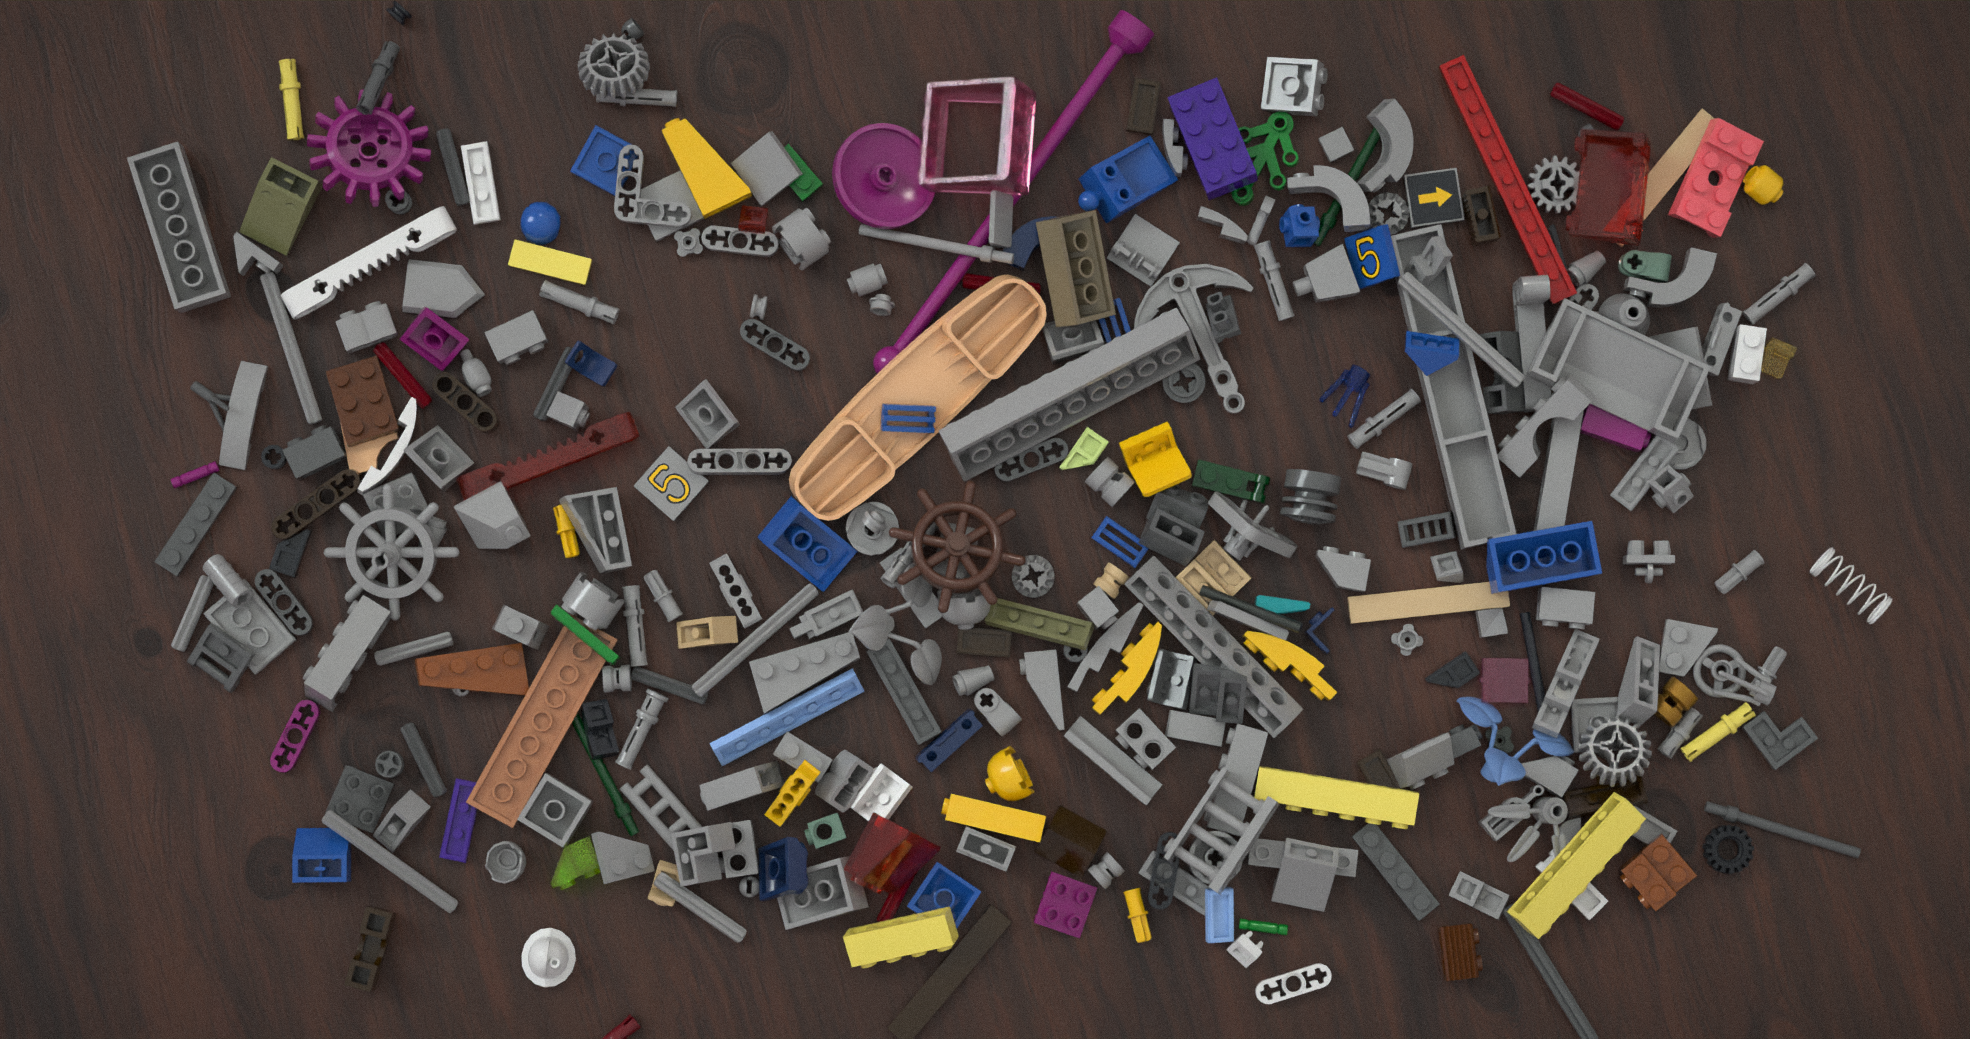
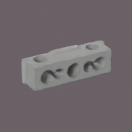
[1702,302,1742,376]
[709,553,762,628]

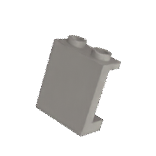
[1271,838,1339,912]

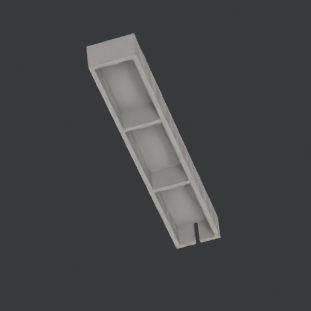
[1391,224,1516,550]

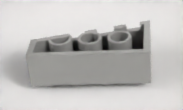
[303,595,391,712]

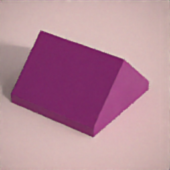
[399,306,469,371]

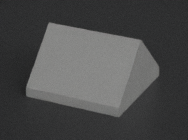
[1042,320,1104,364]
[675,379,740,449]
[404,425,474,492]

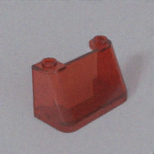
[1566,129,1651,246]

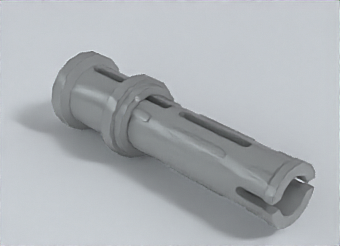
[615,688,669,770]

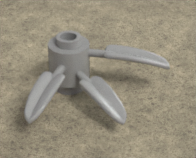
[1488,797,1568,862]

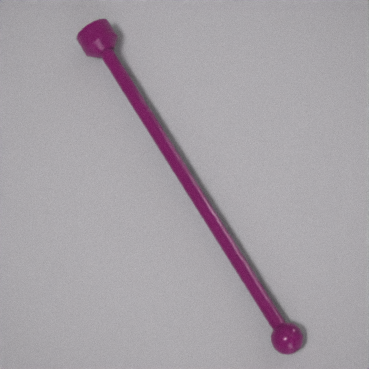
[873,10,1154,374]

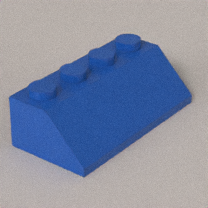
[1487,521,1602,594]

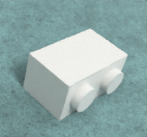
[1727,324,1767,384]

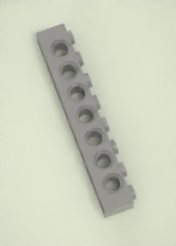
[1125,556,1303,738]

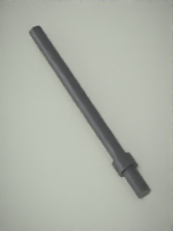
[1704,801,1861,859]

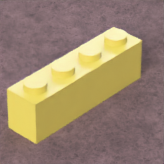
[843,906,959,968]

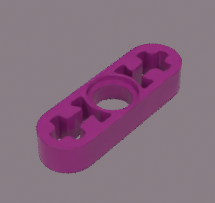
[270,700,320,772]

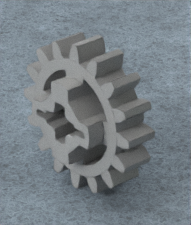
[1527,156,1586,214]

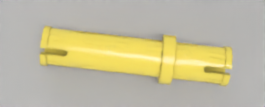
[279,59,304,141]
[1680,702,1756,762]

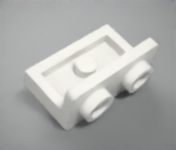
[850,764,913,830]

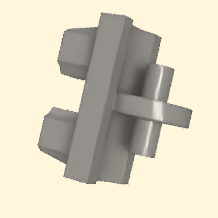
[1623,540,1675,583]

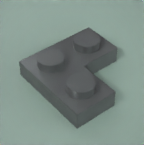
[1742,711,1818,770]

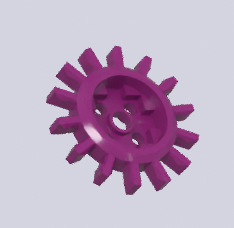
[307,89,431,207]

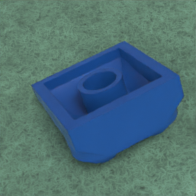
[907,862,981,929]

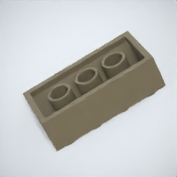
[1036,210,1116,327]

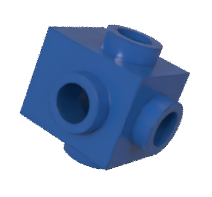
[1279,204,1320,247]

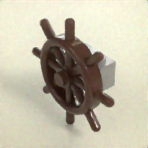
[889,481,1026,613]

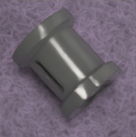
[385,190,412,215]
[1063,645,1088,662]

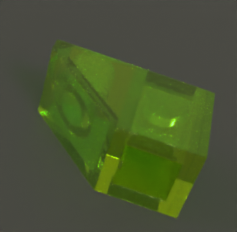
[551,836,601,891]

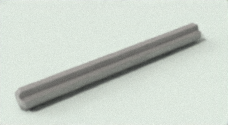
[260,272,322,424]
[1398,272,1525,388]
[692,583,819,697]
[322,810,458,913]

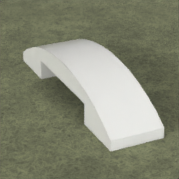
[357,397,417,495]

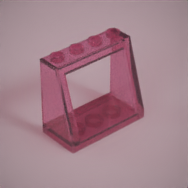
[917,76,1036,196]

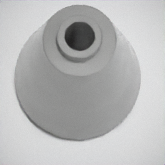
[1598,293,1650,335]

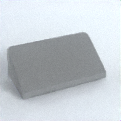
[989,190,1013,248]

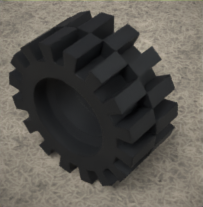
[1702,825,1754,874]

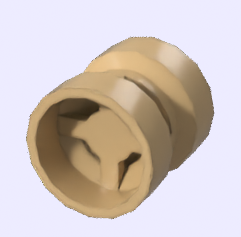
[1093,562,1130,599]

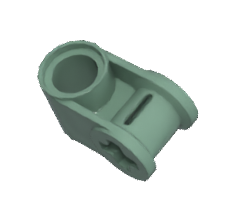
[1618,250,1672,283]

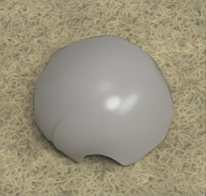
[485,841,526,884]

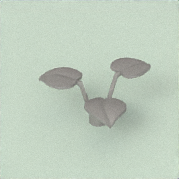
[849,562,942,685]

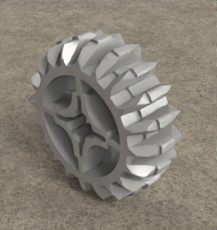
[578,33,650,101]
[1578,715,1652,787]

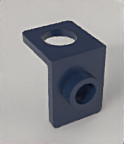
[565,340,617,387]
[1304,607,1335,655]

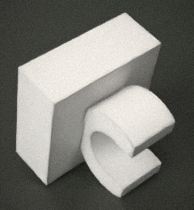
[1226,931,1263,968]

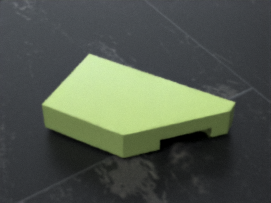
[1059,427,1109,470]

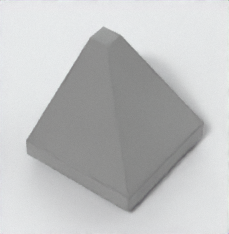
[1430,551,1463,583]

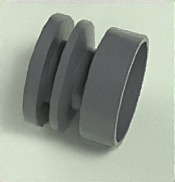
[1280,469,1342,525]

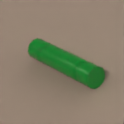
[1238,918,1288,935]

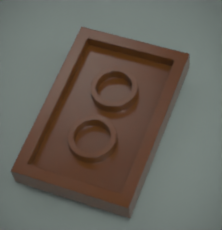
[326,355,400,447]

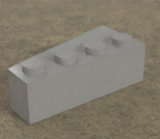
[749,632,860,714]

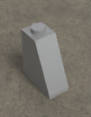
[699,761,784,811]

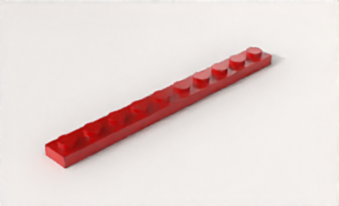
[1439,55,1577,305]

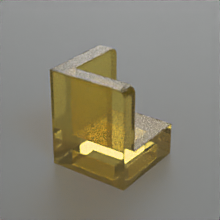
[1761,338,1797,379]

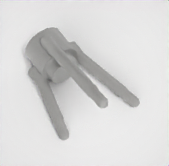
[1223,499,1275,561]
[1713,657,1777,706]

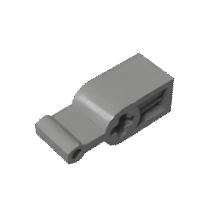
[1478,785,1545,841]

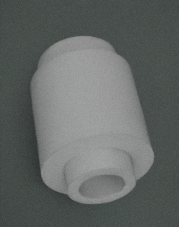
[847,263,888,297]

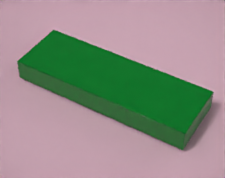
[551,605,620,665]

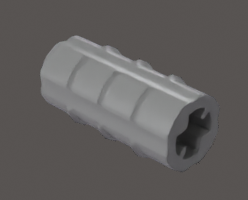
[203,554,253,608]

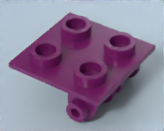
[1034,871,1097,938]

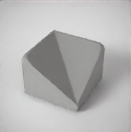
[1475,608,1508,638]

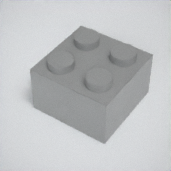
[517,773,594,848]

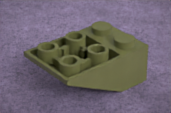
[239,157,323,256]

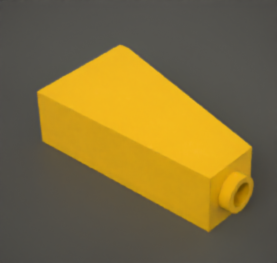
[662,118,752,219]
[941,794,1046,842]

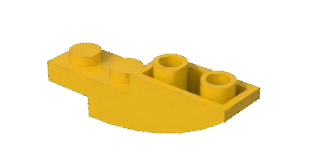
[1092,622,1162,715]
[1242,631,1337,701]

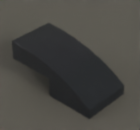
[581,699,619,760]

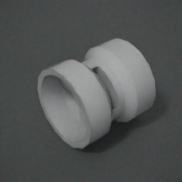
[602,665,632,692]
[1088,852,1125,889]

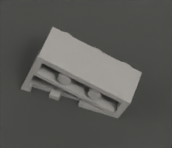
[559,487,632,574]

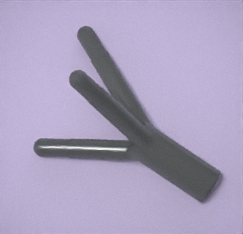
[190,381,231,431]

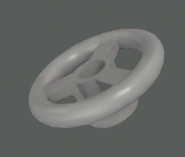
[1693,644,1746,698]

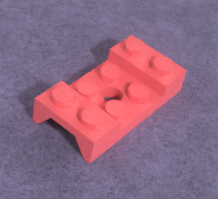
[1668,118,1764,238]

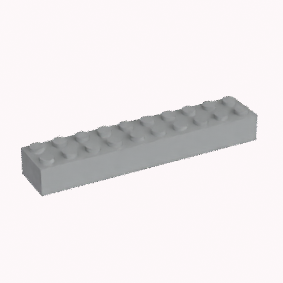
[939,308,1200,482]

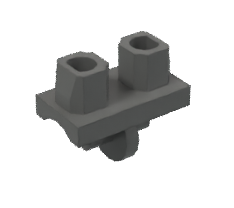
[1206,292,1241,343]

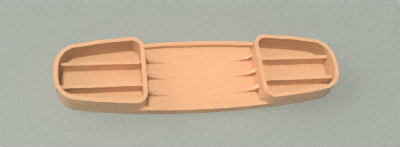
[789,274,1047,521]

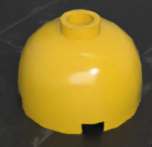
[985,746,1035,801]

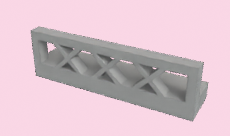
[1063,716,1162,805]

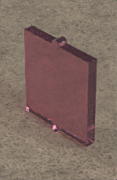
[1479,658,1530,703]

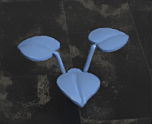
[1456,697,1574,786]

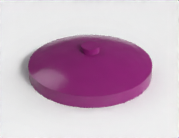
[832,123,937,229]

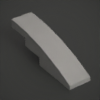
[1067,603,1143,692]
[1532,629,1600,738]

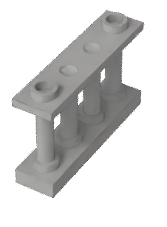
[1164,767,1279,895]

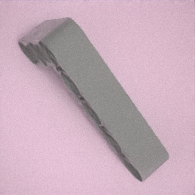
[1512,275,1551,413]

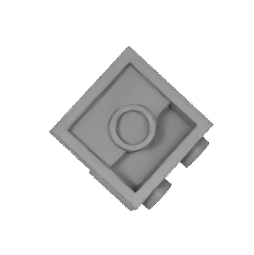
[1261,57,1328,116]

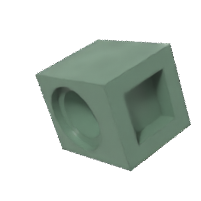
[804,813,847,849]

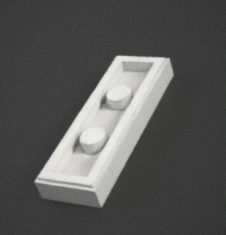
[461,141,501,225]

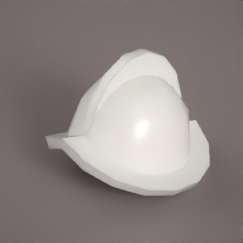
[521,928,576,988]

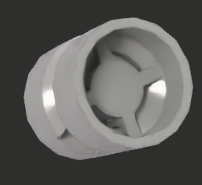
[1085,457,1135,507]

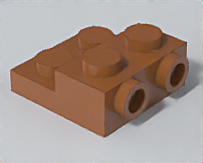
[1620,833,1697,911]

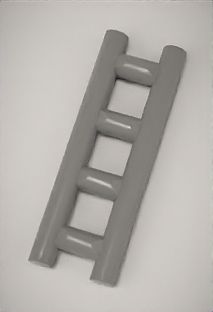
[620,764,702,851]

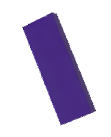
[439,778,478,863]

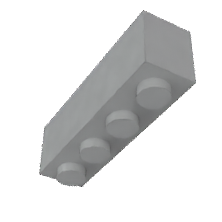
[1203,724,1268,836]

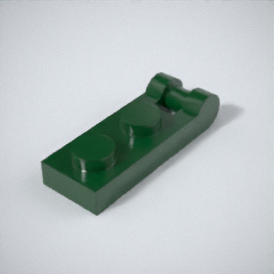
[1191,459,1270,504]

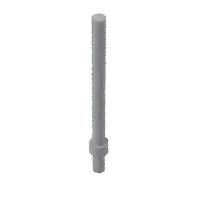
[859,224,1014,264]

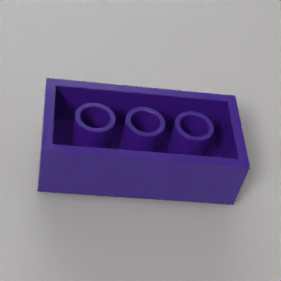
[1167,77,1258,200]

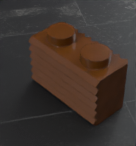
[1438,923,1483,981]

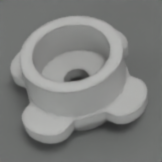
[674,228,703,257]
[1391,624,1423,656]

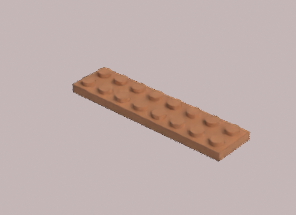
[466,614,618,829]

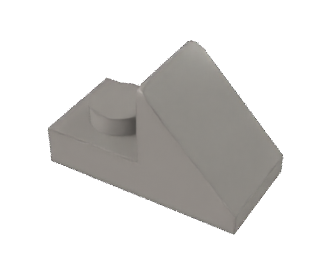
[233,232,283,276]

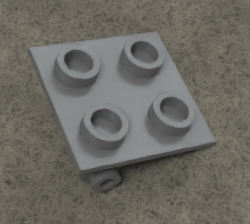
[1107,214,1180,287]
[363,472,428,538]

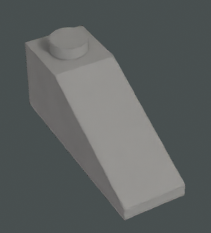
[1617,636,1660,726]
[1019,649,1064,731]

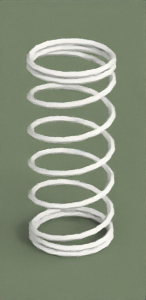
[1810,547,1893,624]

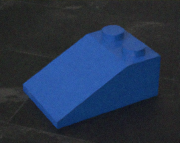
[757,496,857,592]

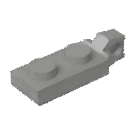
[790,589,863,639]

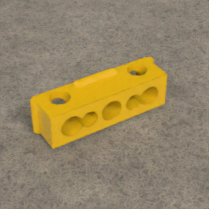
[764,760,821,827]

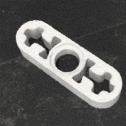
[1255,963,1332,1004]

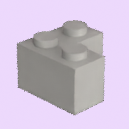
[671,822,736,887]

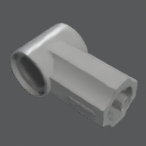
[1356,452,1413,490]

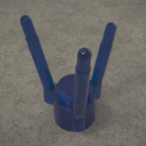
[1319,364,1371,428]

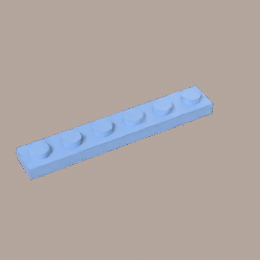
[710,668,864,766]

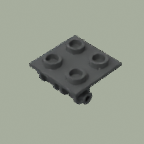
[324,765,394,833]

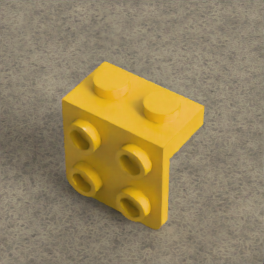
[1119,421,1192,497]

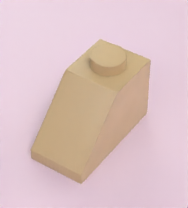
[676,616,738,649]

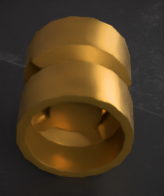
[1654,677,1698,728]

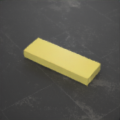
[508,240,593,286]

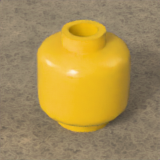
[1743,165,1783,205]

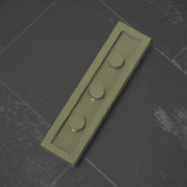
[985,598,1095,650]

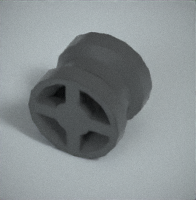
[375,751,405,778]

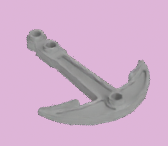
[1134,264,1253,414]

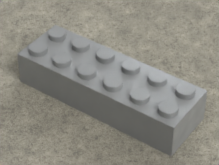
[127,142,231,313]

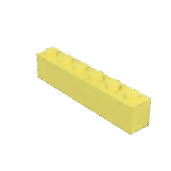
[1254,766,1419,829]
[1507,792,1646,939]

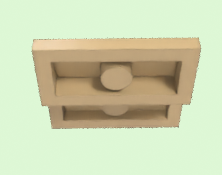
[1175,540,1252,616]

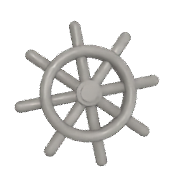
[324,484,460,621]

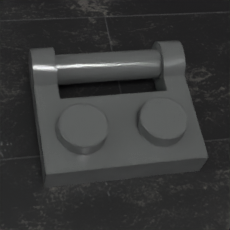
[187,623,256,693]

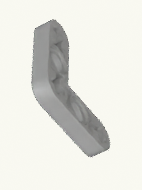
[614,145,692,228]
[1208,491,1298,558]

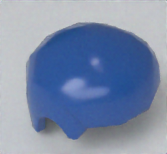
[521,202,561,245]

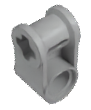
[974,688,1022,738]

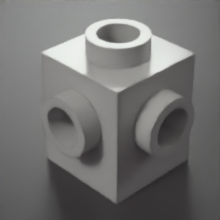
[1648,465,1694,513]

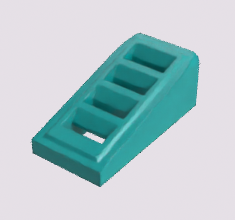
[1254,595,1310,614]

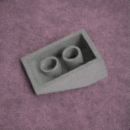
[777,855,869,930]

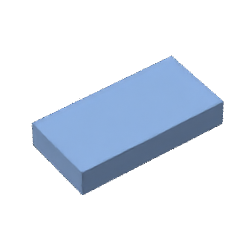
[1205,887,1234,943]

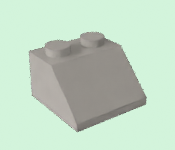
[1387,732,1454,790]

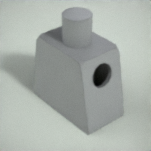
[1293,244,1360,302]
[492,605,550,650]

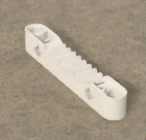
[281,206,457,320]

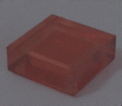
[738,205,768,234]

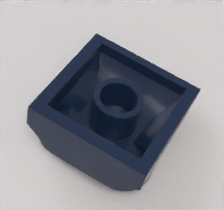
[758,837,808,901]

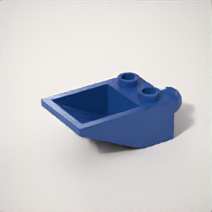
[1078,136,1178,224]

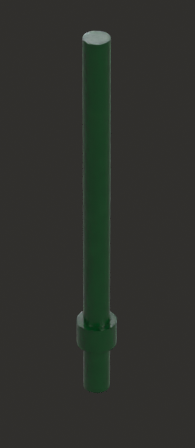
[1313,127,1380,247]
[572,713,640,837]

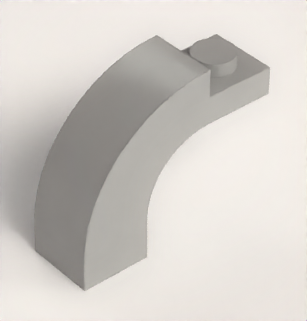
[1357,99,1413,192]
[1287,165,1371,232]
[1623,247,1717,308]

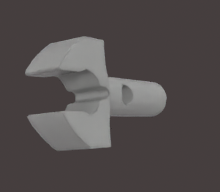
[1247,196,1275,245]

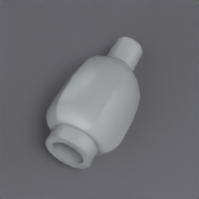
[460,349,492,397]

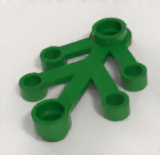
[1232,112,1299,206]

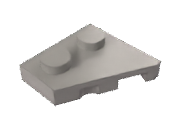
[1659,619,1718,677]
[591,832,655,884]

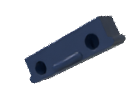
[916,709,983,772]

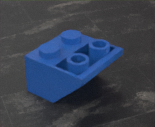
[292,828,351,883]

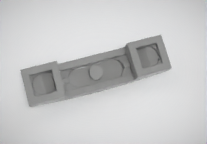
[219,361,268,470]

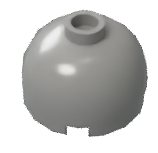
[937,588,991,629]

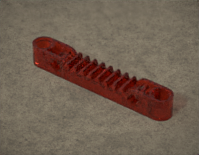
[456,412,640,500]

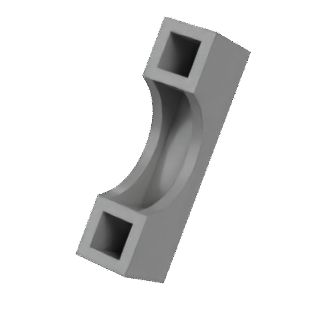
[1497,374,1594,477]

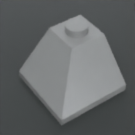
[454,481,530,549]

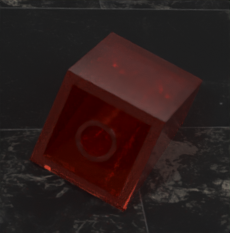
[843,812,941,895]

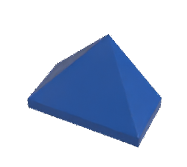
[1405,331,1460,376]

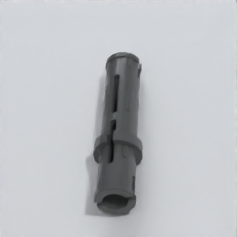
[356,41,400,115]

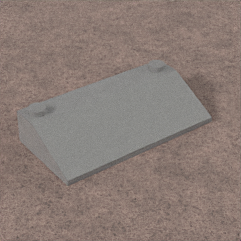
[1526,298,1711,442]

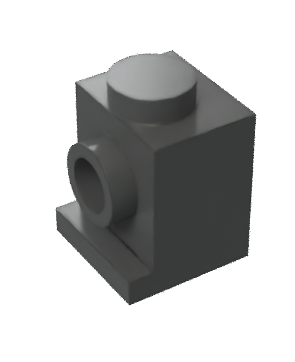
[1438,724,1482,758]

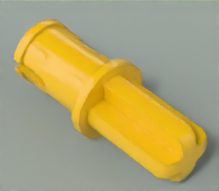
[553,505,580,558]
[1123,888,1152,943]

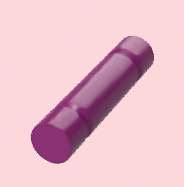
[171,461,220,489]

